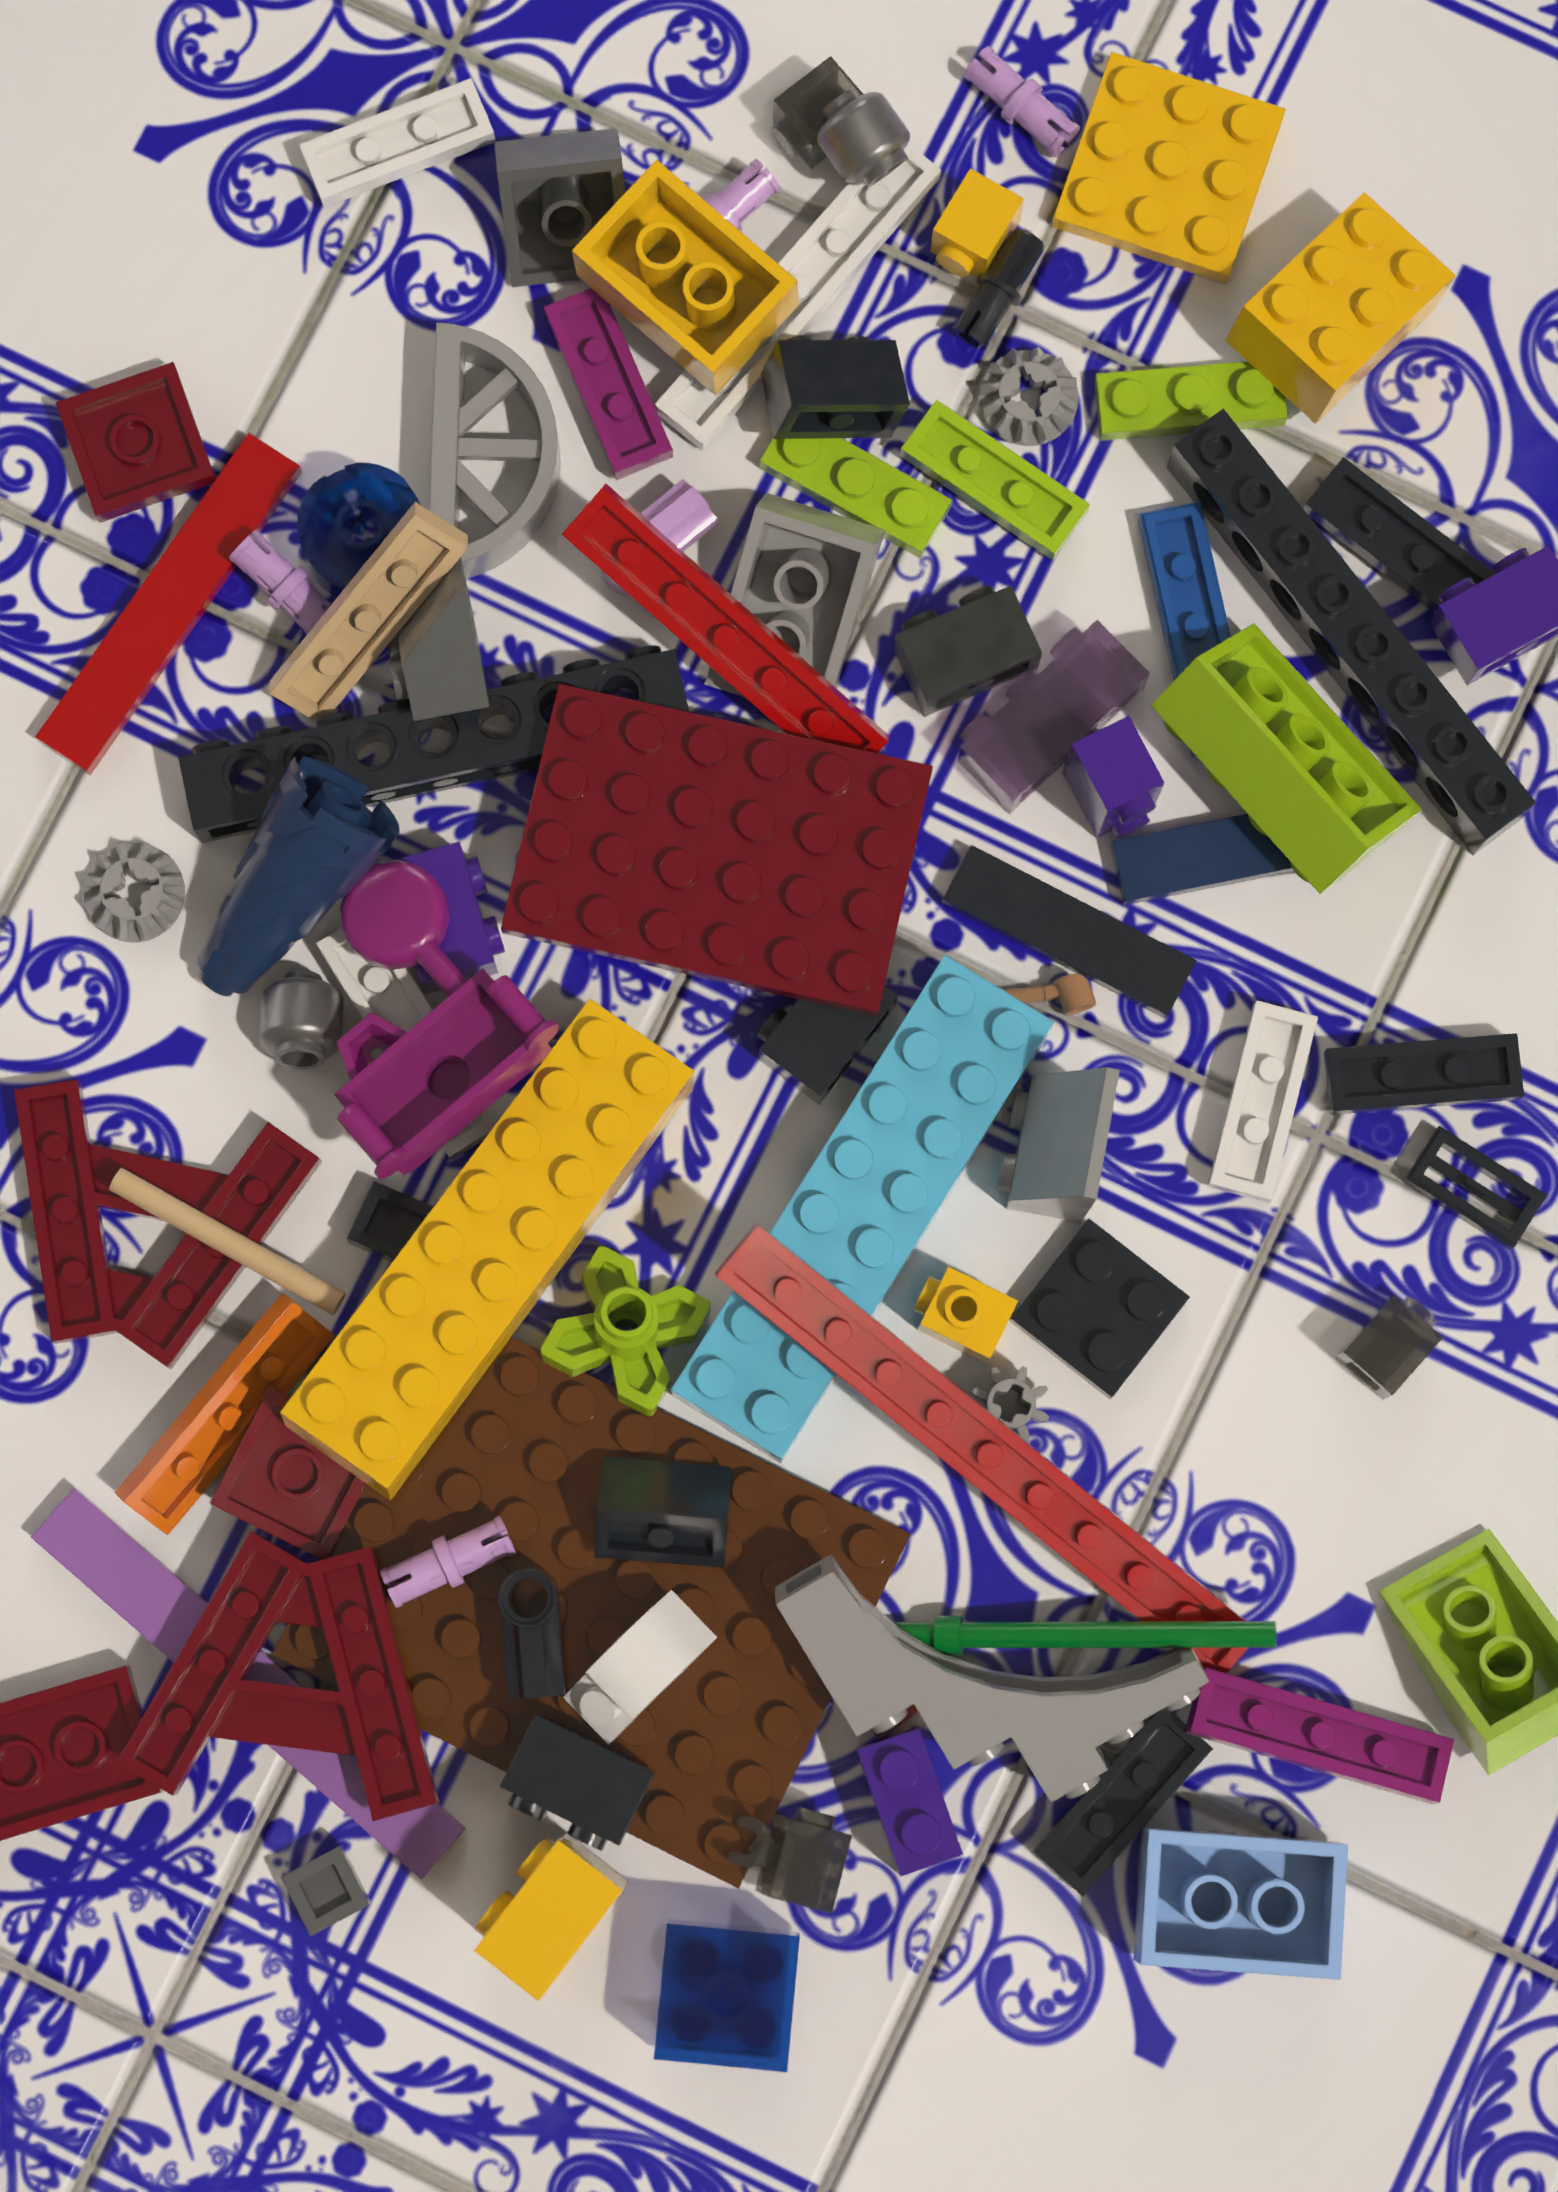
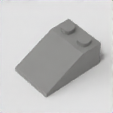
[705,493,885,697]
[997,1067,1120,1223]

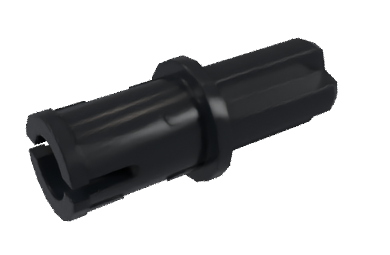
[952,229,1044,350]

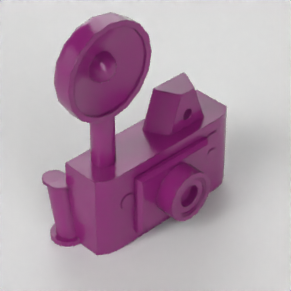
[334,860,559,1179]

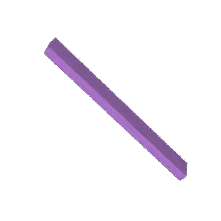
[31,1488,466,1880]

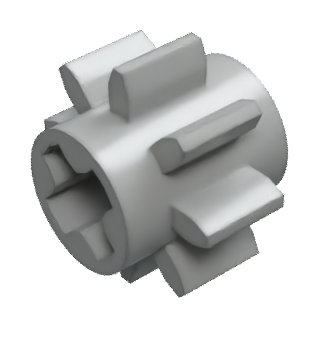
[971,1366,1049,1442]

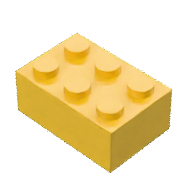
[572,159,799,396]
[1225,192,1456,424]
[474,1834,629,2002]

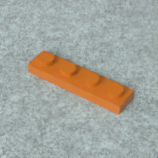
[114,1293,335,1536]

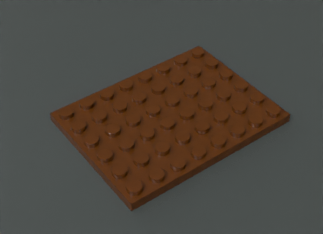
[272,1337,911,1889]

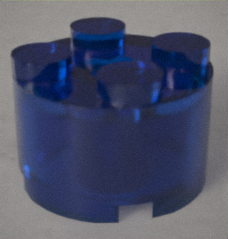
[297,463,421,598]

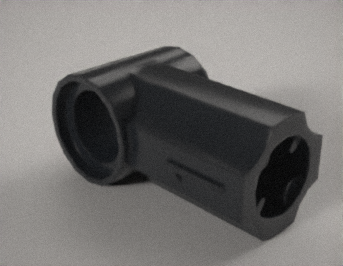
[498,1567,566,1699]

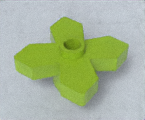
[541,1246,711,1416]

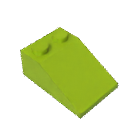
[1379,1528,1558,1776]

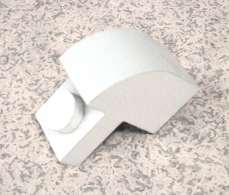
[563,1590,717,1745]

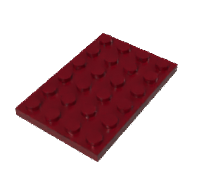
[501,684,933,1016]

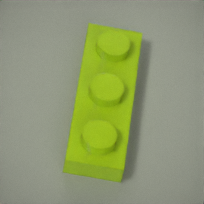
[1094,361,1288,441]
[900,399,1090,560]
[759,437,952,559]

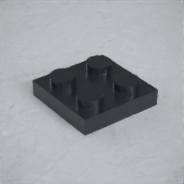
[1009,1218,1190,1399]

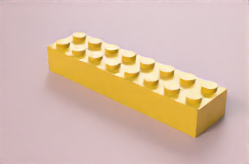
[280,999,695,1501]

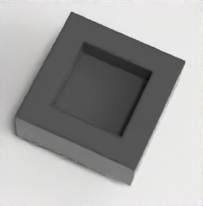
[281,1845,372,1936]

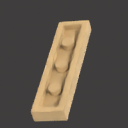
[269,502,468,721]

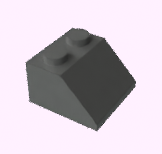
[495,128,626,287]
[388,557,489,721]

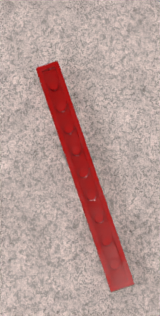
[715,1222,1248,1673]

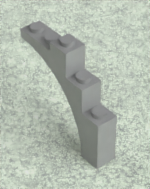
[774,1554,1209,1802]

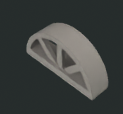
[429,323,561,579]

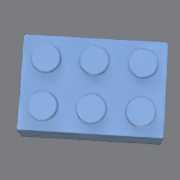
[1133,1827,1348,1980]

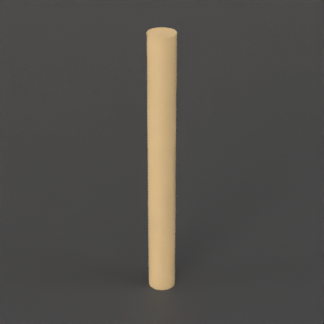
[109,1168,346,1315]

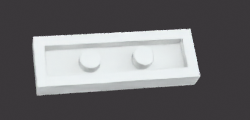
[299,78,496,208]
[1207,1000,1318,1203]

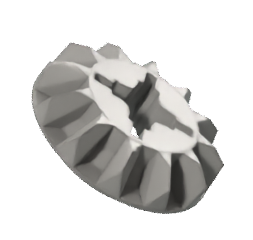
[979,346,1078,446]
[83,842,185,943]

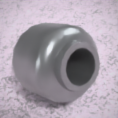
[817,89,910,187]
[259,970,344,1070]

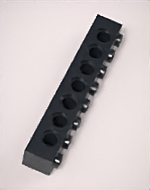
[1166,408,1536,855]
[178,645,689,843]

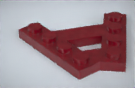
[14,1079,322,1369]
[116,1531,440,1821]

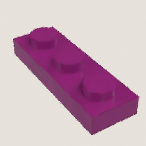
[544,288,673,480]

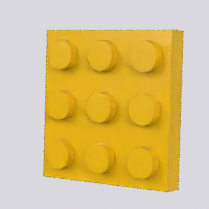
[1052,51,1286,284]

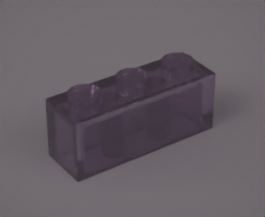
[957,620,1150,815]

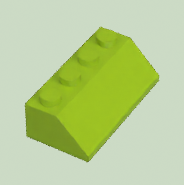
[1151,623,1422,894]

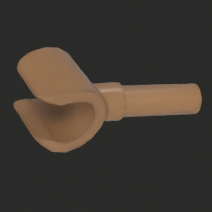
[1004,974,1096,1016]

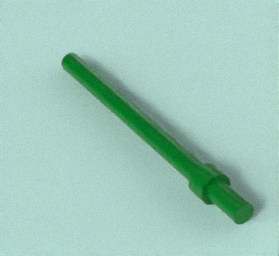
[893,1615,1277,1655]

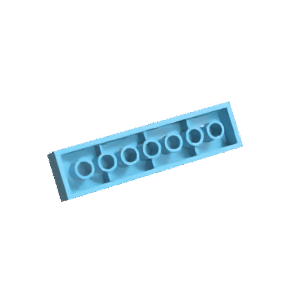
[671,955,1054,1464]

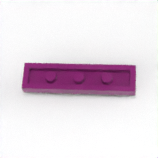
[1185,1668,1454,1804]

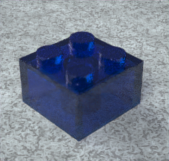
[654,1919,800,2072]

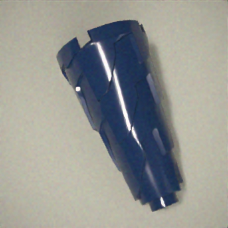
[197,756,400,997]

